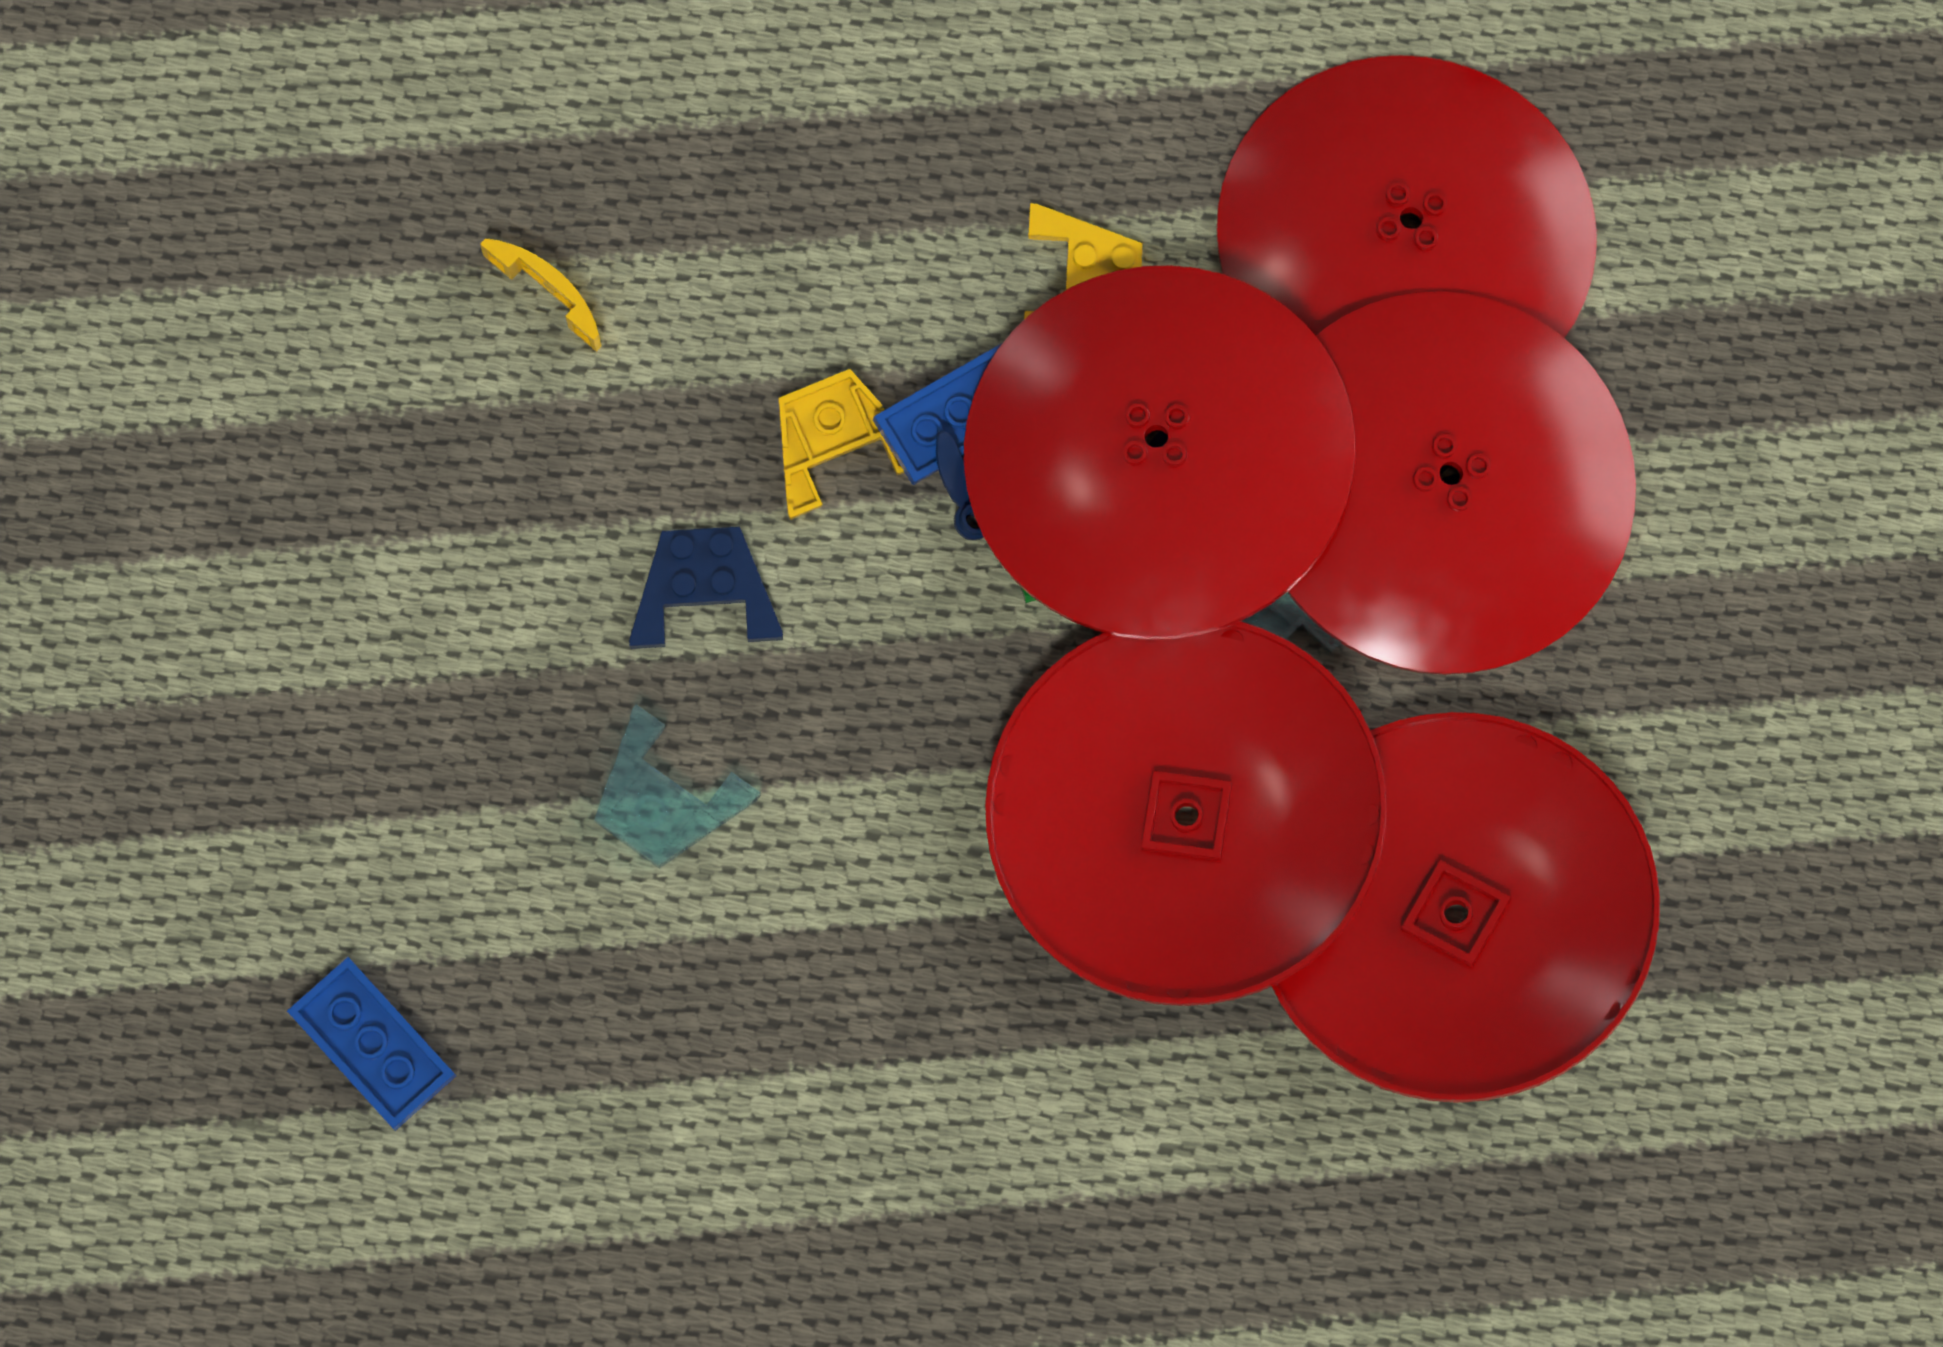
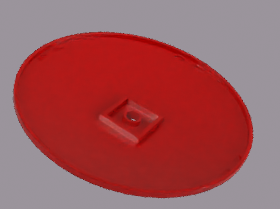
[1216,55,1597,338]
[964,265,1355,639]
[1287,292,1636,675]
[985,621,1387,1006]
[1271,712,1660,1103]

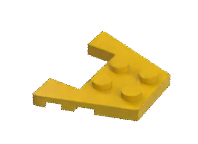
[1024,203,1143,320]
[778,369,904,520]

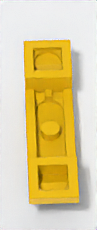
[480,238,602,352]

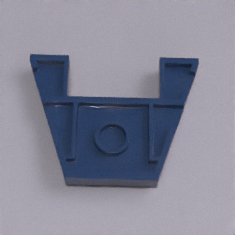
[629,527,783,649]

